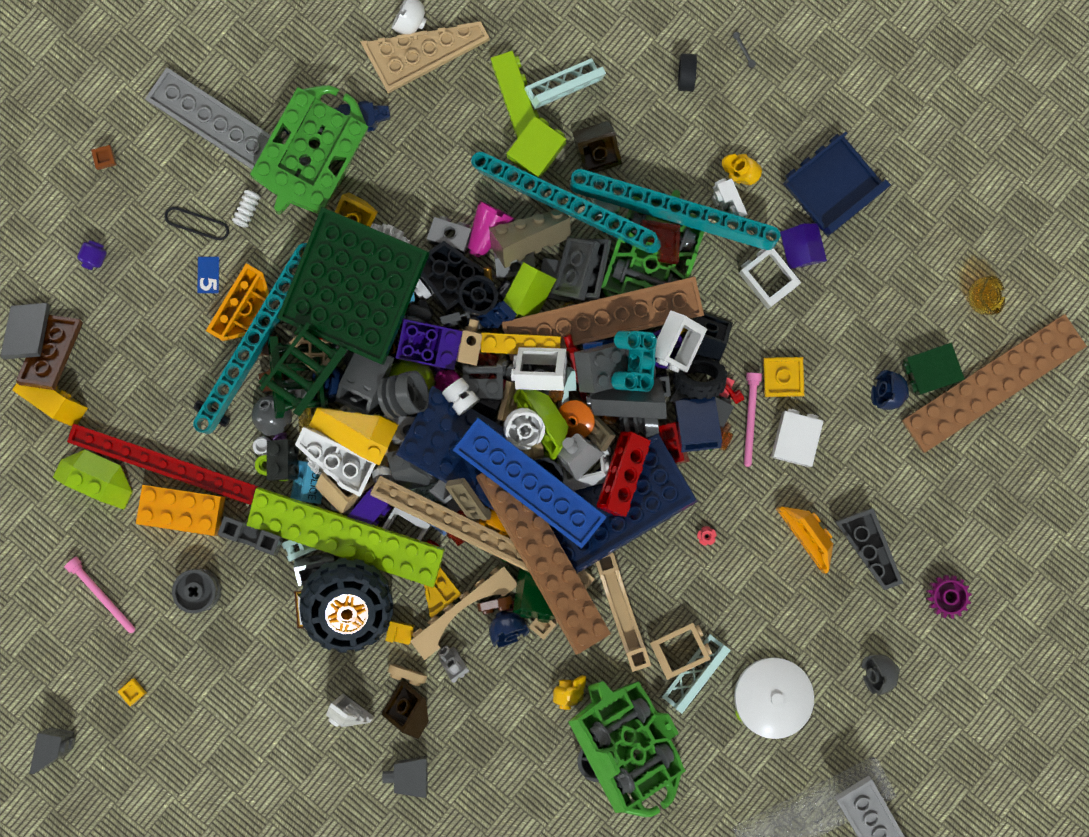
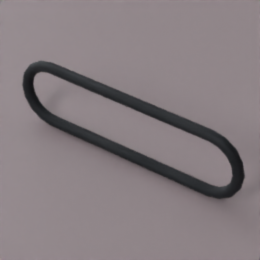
[164,207,229,241]

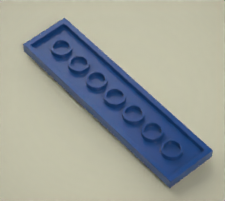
[453,417,607,549]

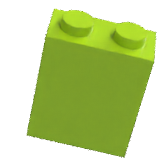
[506,116,566,178]
[503,262,557,318]

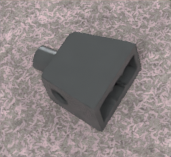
[382,756,428,798]

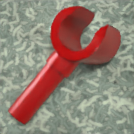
[725,383,744,404]

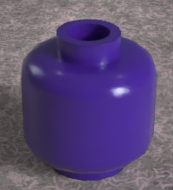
[77,240,107,270]

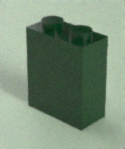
[902,342,965,396]
[513,568,555,623]

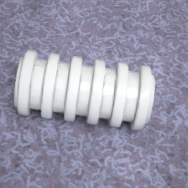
[232,190,261,228]

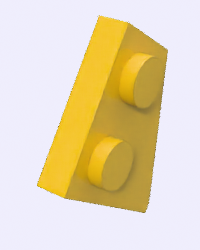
[424,567,462,618]

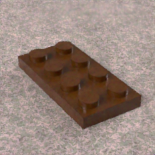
[16,315,83,391]

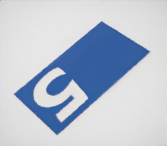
[197,257,219,293]

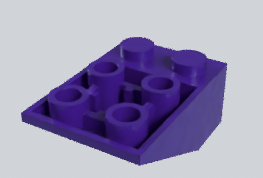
[395,319,462,370]

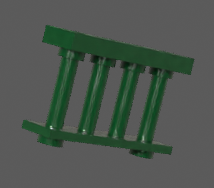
[258,322,347,417]
[268,335,328,419]

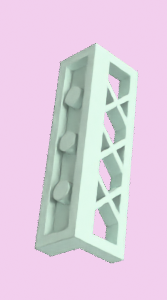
[524,58,606,109]
[661,634,731,714]

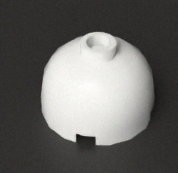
[391,0,427,34]
[503,408,545,450]

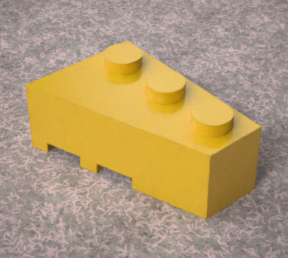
[12,383,88,426]

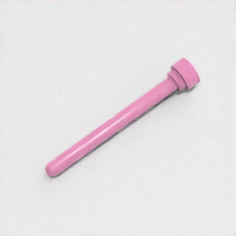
[744,373,762,467]
[64,556,135,633]

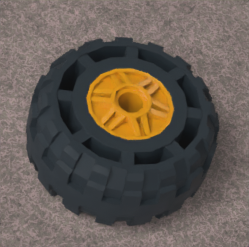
[299,558,393,653]

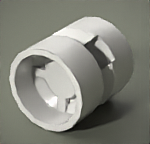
[442,377,480,416]

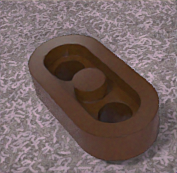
[476,596,513,615]

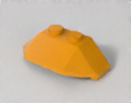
[206,263,269,341]
[776,506,833,574]

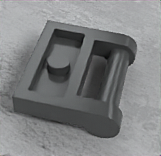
[463,364,503,400]

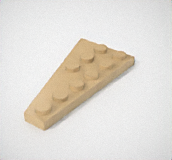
[360,21,490,94]

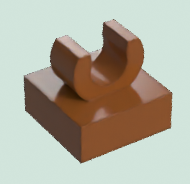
[91,145,117,170]

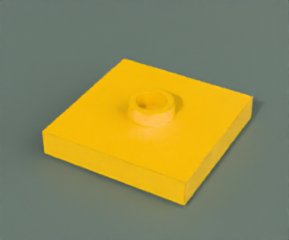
[763,357,804,397]

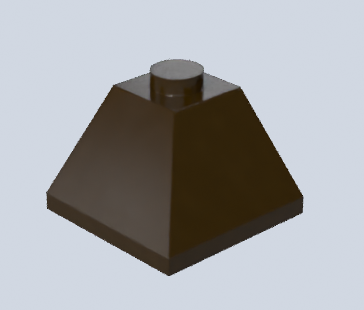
[381,680,429,739]

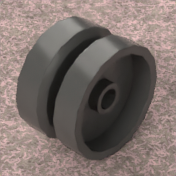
[172,569,222,614]

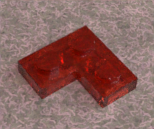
[640,219,680,265]

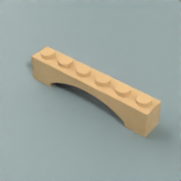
[595,553,651,672]
[410,565,517,660]

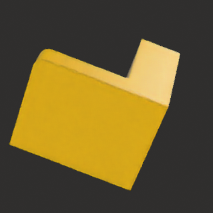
[385,620,415,645]

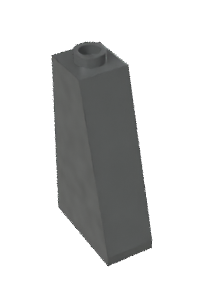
[586,379,667,419]

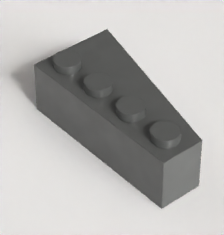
[834,508,903,590]

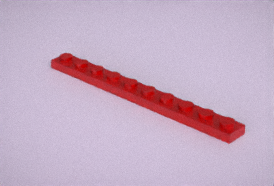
[67,424,259,505]

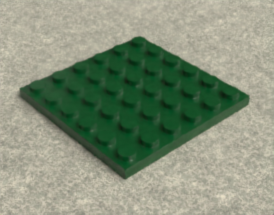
[277,207,430,365]

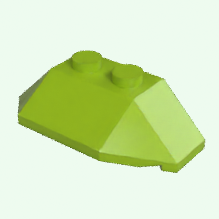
[513,389,569,460]
[53,449,133,510]

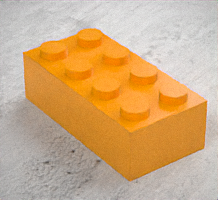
[136,485,226,536]

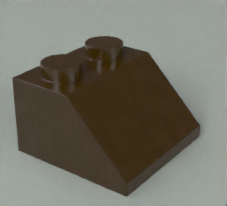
[572,120,622,173]

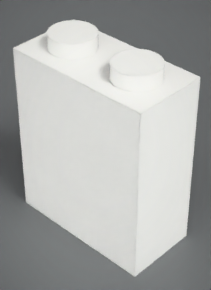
[771,409,823,467]

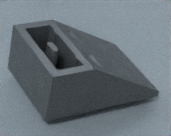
[335,353,394,415]

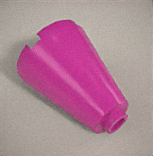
[467,201,514,257]

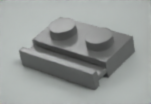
[440,311,470,327]

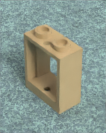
[650,623,712,680]

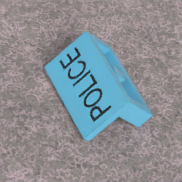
[290,461,322,504]

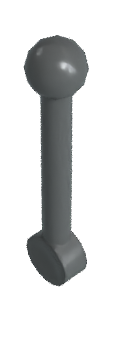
[733,31,756,68]

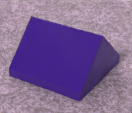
[780,224,827,269]

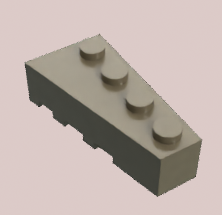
[489,209,571,268]

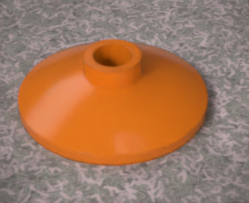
[558,400,595,438]

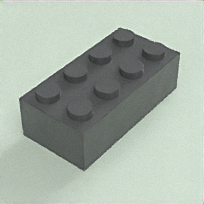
[574,342,656,393]

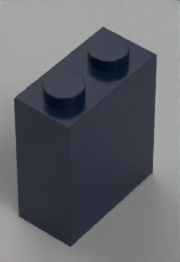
[675,397,722,452]

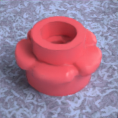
[697,526,717,546]

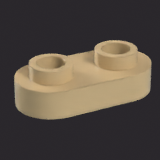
[387,663,427,686]

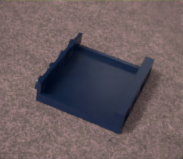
[783,132,891,237]

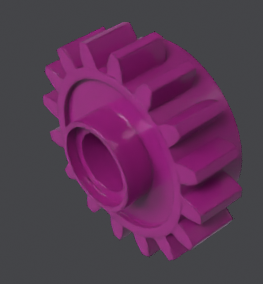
[926,575,972,619]

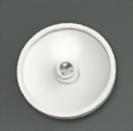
[734,658,814,739]

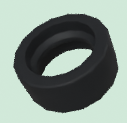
[678,53,697,92]

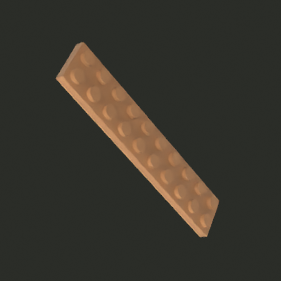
[502,276,704,360]
[901,314,1087,453]
[476,473,611,655]

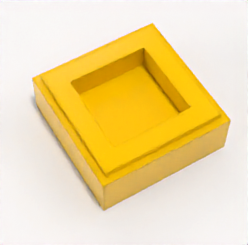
[117,678,147,707]

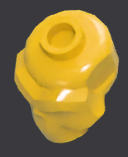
[722,154,762,185]
[553,675,586,710]

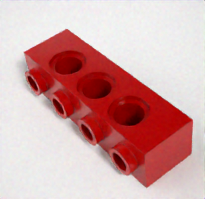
[596,432,651,517]

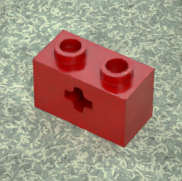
[659,422,690,465]

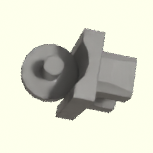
[438,645,469,683]

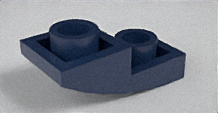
[476,301,517,329]

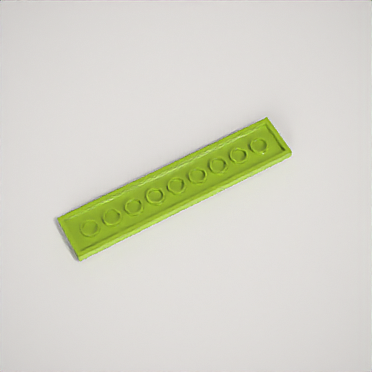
[246,487,445,588]

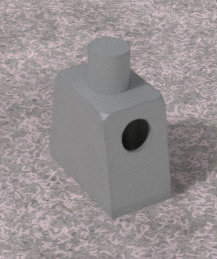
[558,433,604,481]

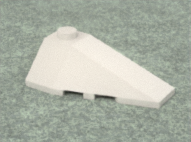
[295,426,376,497]
[326,693,374,727]

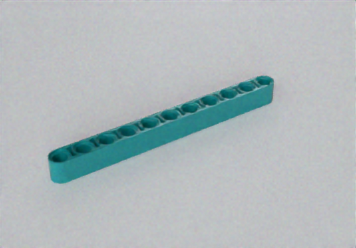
[471,152,661,253]
[570,169,780,250]
[193,243,307,434]

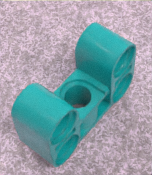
[611,331,657,392]

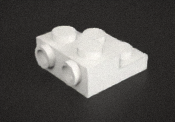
[712,178,748,218]

